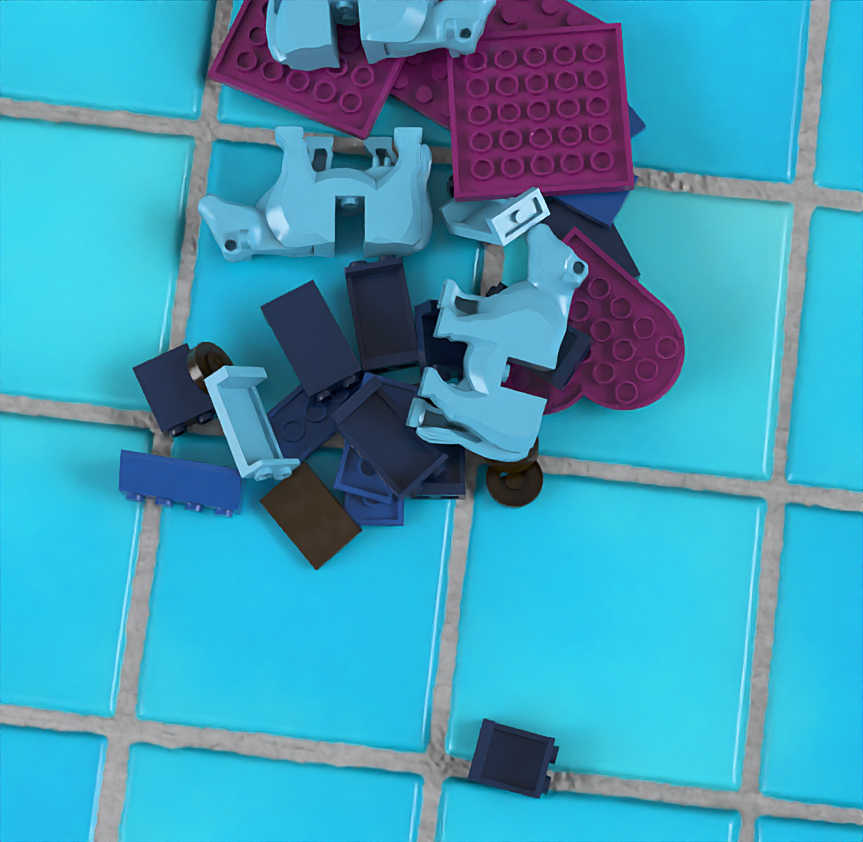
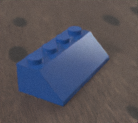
[119,449,247,518]

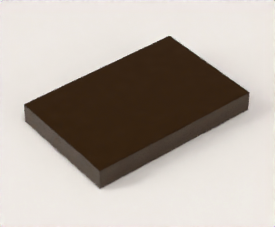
[259,462,363,570]

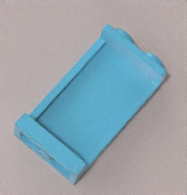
[439,187,550,246]
[204,366,301,481]

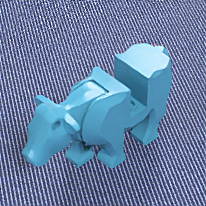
[266,0,497,71]
[197,126,433,263]
[406,223,588,462]

